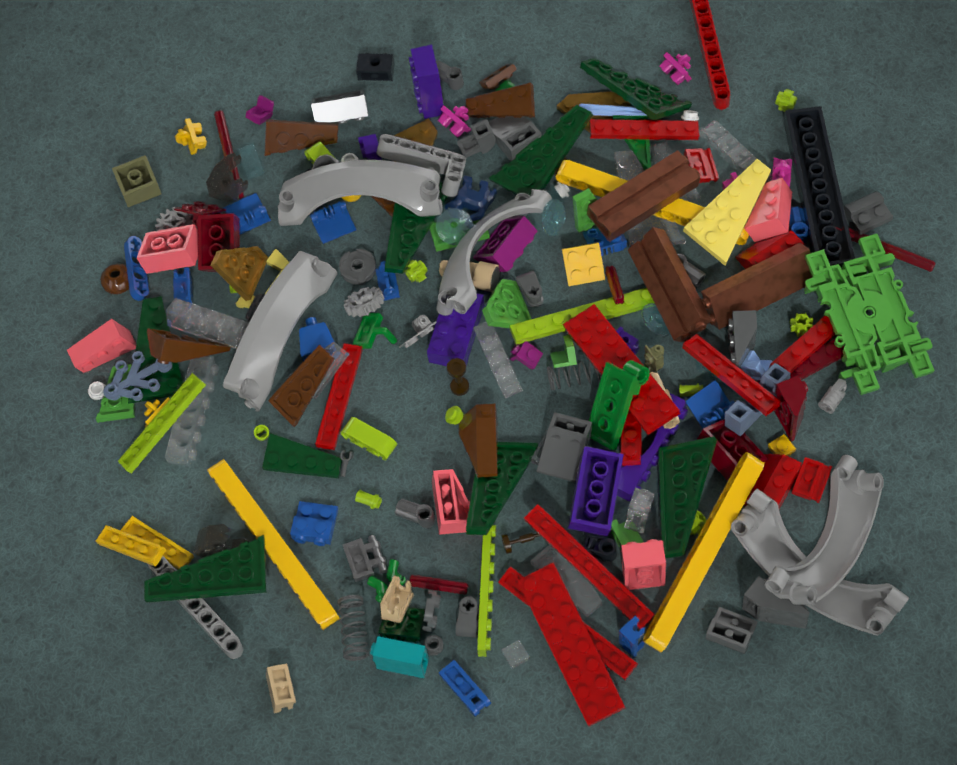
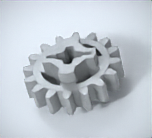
[155,207,193,231]
[344,287,385,317]

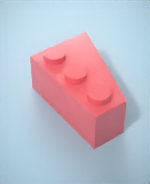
[744,178,792,242]
[67,319,136,373]
[432,469,470,535]

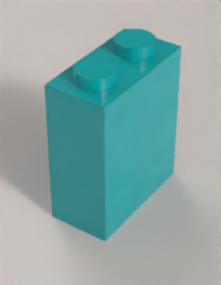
[370,636,429,678]

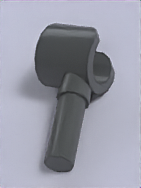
[340,450,354,477]

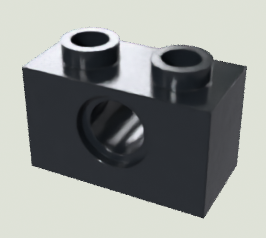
[356,53,395,81]

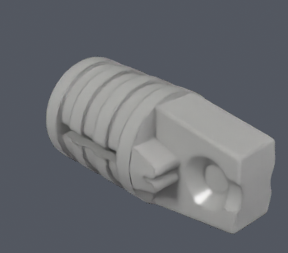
[818,378,847,414]

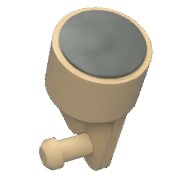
[439,260,500,292]

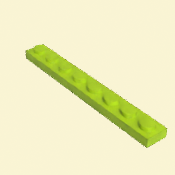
[510,288,656,345]
[477,525,496,657]

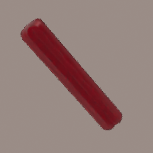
[605,266,624,305]
[409,575,468,595]

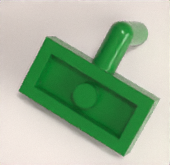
[352,313,397,349]

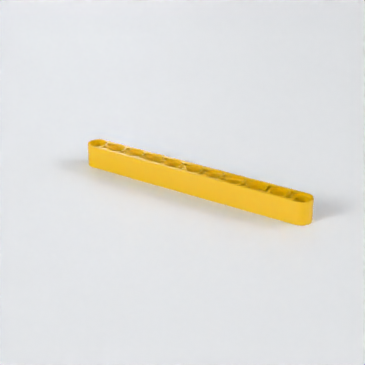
[556,160,749,245]
[643,452,764,653]
[207,459,340,630]

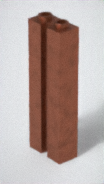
[587,150,700,242]
[628,227,712,343]
[701,243,813,330]

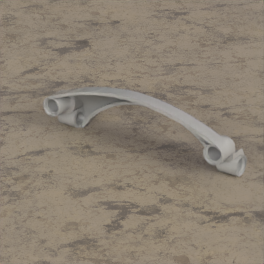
[278,160,443,226]
[436,189,552,316]
[223,251,337,411]
[765,455,884,605]
[731,489,909,635]

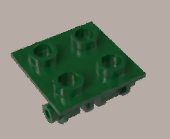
[378,607,425,643]

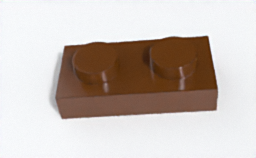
[479,64,517,90]

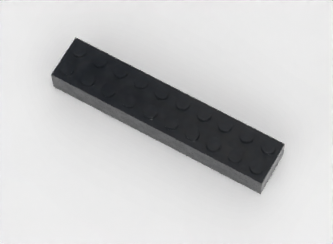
[784,106,855,268]

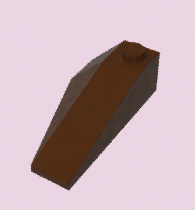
[147,328,231,364]
[459,403,498,477]

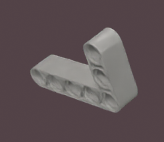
[377,134,466,197]

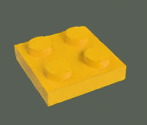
[562,242,605,286]

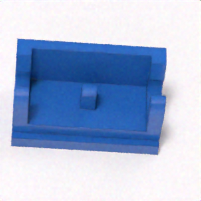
[173,267,193,311]
[619,616,645,658]

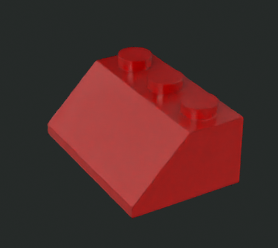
[735,230,804,269]
[744,454,802,509]

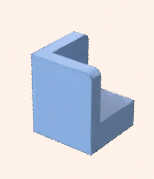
[741,350,773,380]

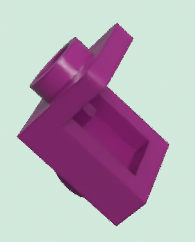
[245,95,274,125]
[509,342,543,370]

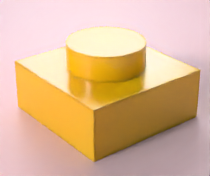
[768,434,796,456]

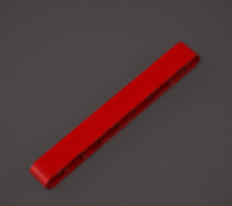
[689,0,730,110]

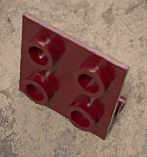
[174,201,226,227]

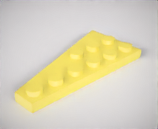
[683,159,771,266]

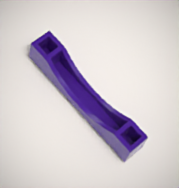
[617,393,688,502]

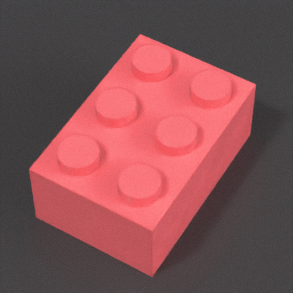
[137,224,198,274]
[621,539,666,590]

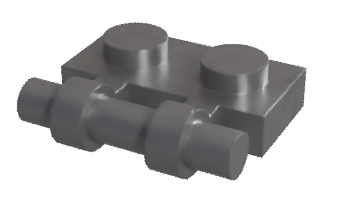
[343,535,387,582]

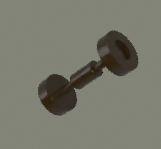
[447,358,469,396]
[501,533,547,554]

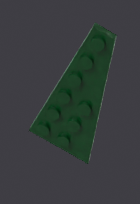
[489,105,593,196]
[385,181,448,274]
[659,436,717,559]
[466,442,539,535]

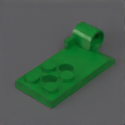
[589,360,650,450]

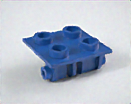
[223,193,271,234]
[309,201,356,244]
[582,228,627,256]
[685,380,735,429]

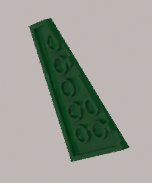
[580,58,692,120]
[128,296,183,404]
[144,535,267,603]

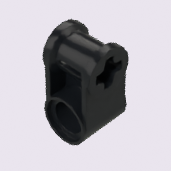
[581,532,617,562]

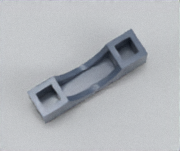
[725,363,790,436]

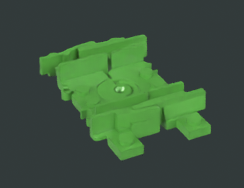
[804,234,935,395]

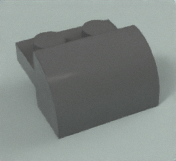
[844,191,893,235]
[705,607,758,654]

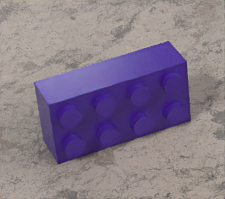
[408,44,444,119]
[427,293,485,366]
[568,446,624,536]

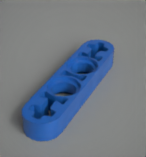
[124,236,149,301]

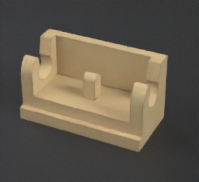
[381,576,414,623]
[266,664,296,713]

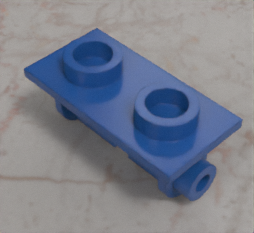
[376,261,400,301]

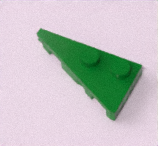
[612,115,651,171]

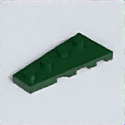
[262,433,342,478]

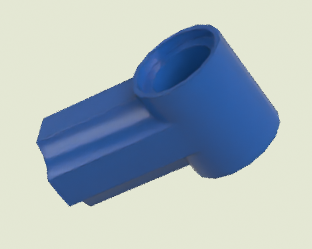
[789,207,808,245]

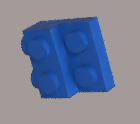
[290,501,338,546]

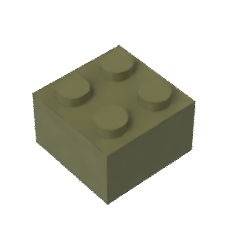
[112,155,161,207]

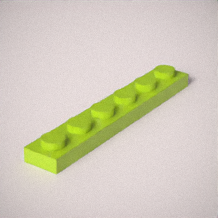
[118,373,206,473]

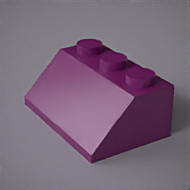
[473,216,537,272]

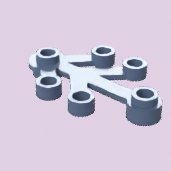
[103,351,172,401]

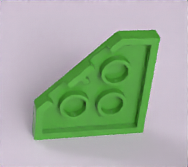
[482,279,531,328]

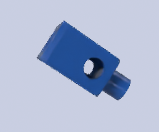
[299,317,338,362]

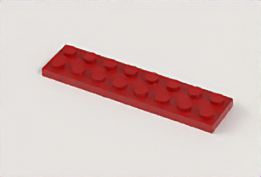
[563,304,680,435]
[517,563,626,726]

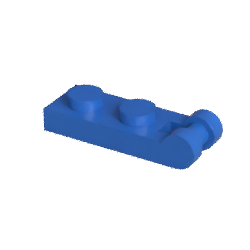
[438,660,491,717]

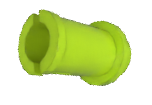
[680,383,703,397]
[355,490,382,509]

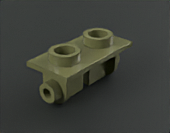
[644,345,664,373]

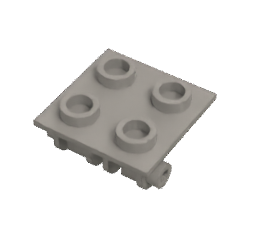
[399,315,437,348]

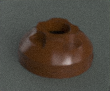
[101,263,129,294]

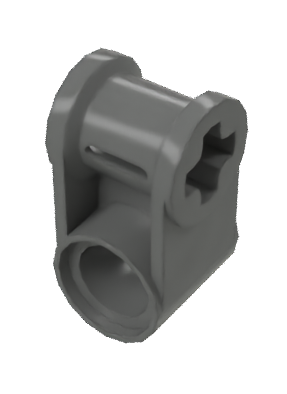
[516,270,544,307]
[456,596,479,638]

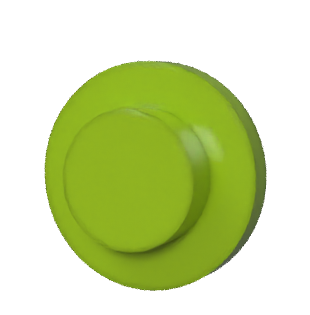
[445,406,463,425]

